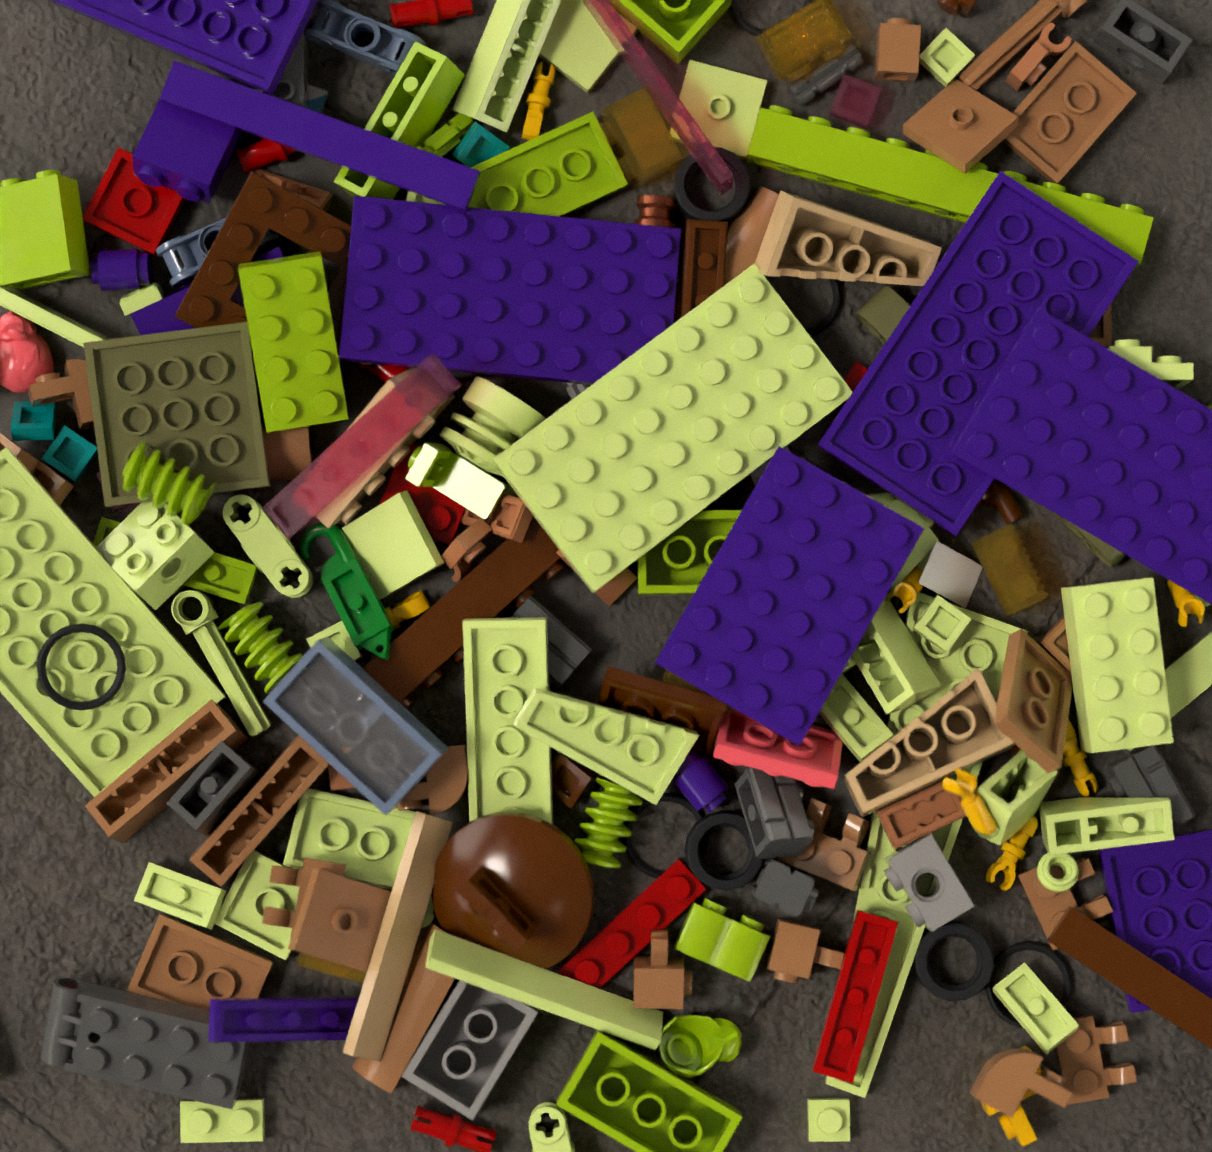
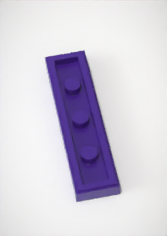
[208,997,359,1043]

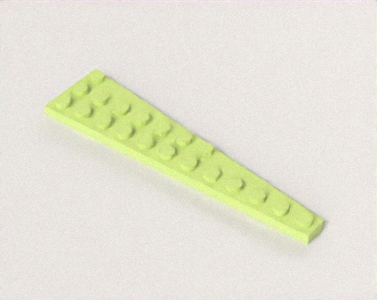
[825,592,1028,1098]

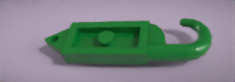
[300,522,395,661]

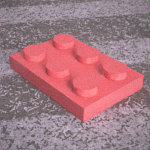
[713,705,843,789]

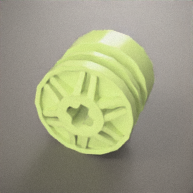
[439,376,546,478]

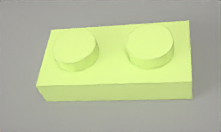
[819,674,894,763]
[134,862,227,930]
[992,962,1079,1055]
[180,1098,265,1143]

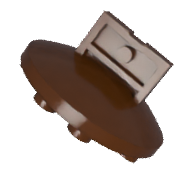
[431,812,594,969]

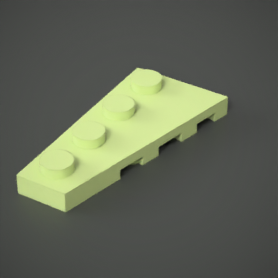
[513,688,699,805]

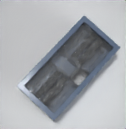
[263,637,449,815]

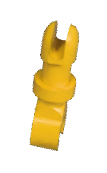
[522,62,555,140]
[385,590,430,631]
[1062,720,1098,797]
[985,816,1038,891]

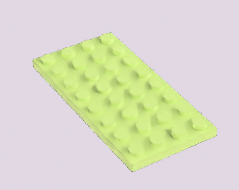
[492,263,853,593]
[0,446,225,797]

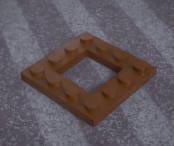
[174,171,351,359]

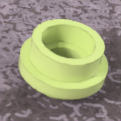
[1037,853,1079,892]

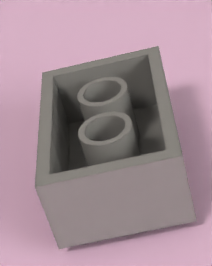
[401,980,539,1120]

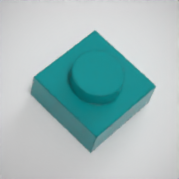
[452,122,510,167]
[11,401,57,441]
[42,425,98,483]

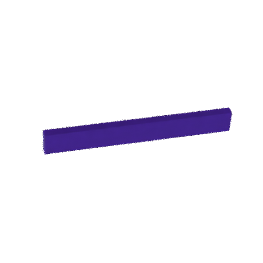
[160,61,481,212]

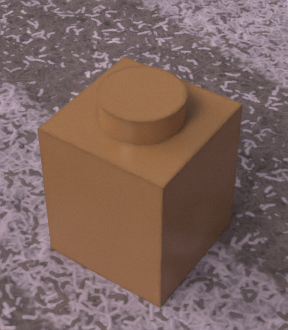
[874,18,921,83]

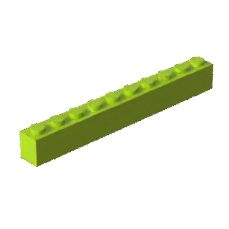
[746,105,1154,271]

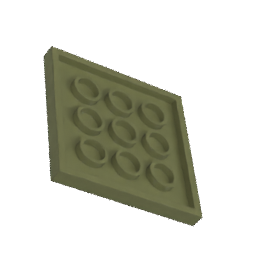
[83,322,271,507]

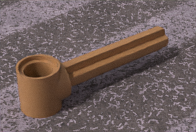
[959,0,1088,91]

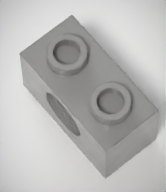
[884,834,974,932]

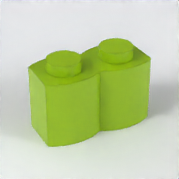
[674,898,770,982]

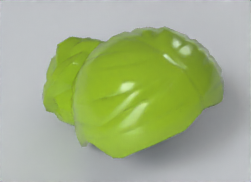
[659,1015,742,1078]

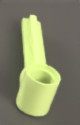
[171,590,271,736]

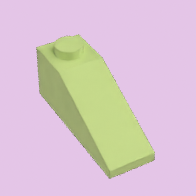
[1039,797,1174,855]

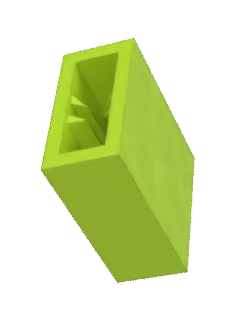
[0,170,91,290]

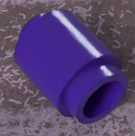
[91,249,152,292]
[673,750,729,813]

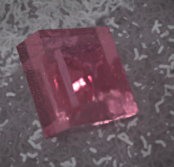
[829,75,882,129]

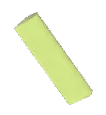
[452,0,561,133]
[851,596,941,714]

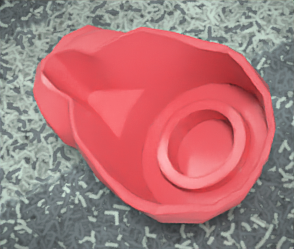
[0,311,55,393]

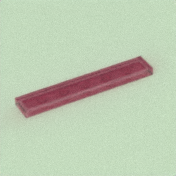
[583,0,733,195]
[263,353,461,539]

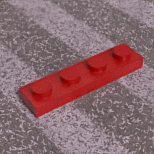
[558,858,706,989]
[812,910,899,1083]

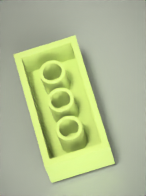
[1061,577,1173,753]

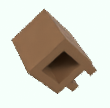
[766,918,844,984]
[633,930,692,1009]

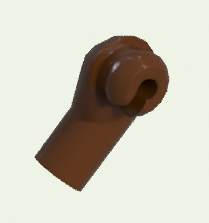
[977,481,1024,525]

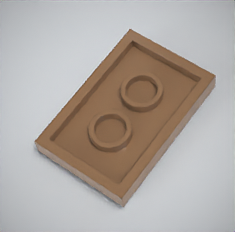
[1002,41,1137,184]
[994,629,1073,773]
[127,913,275,1011]

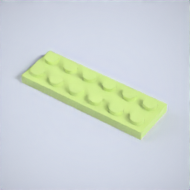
[463,617,553,824]

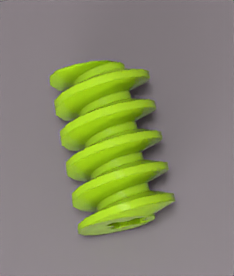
[122,441,216,525]
[217,601,303,694]
[574,777,643,868]

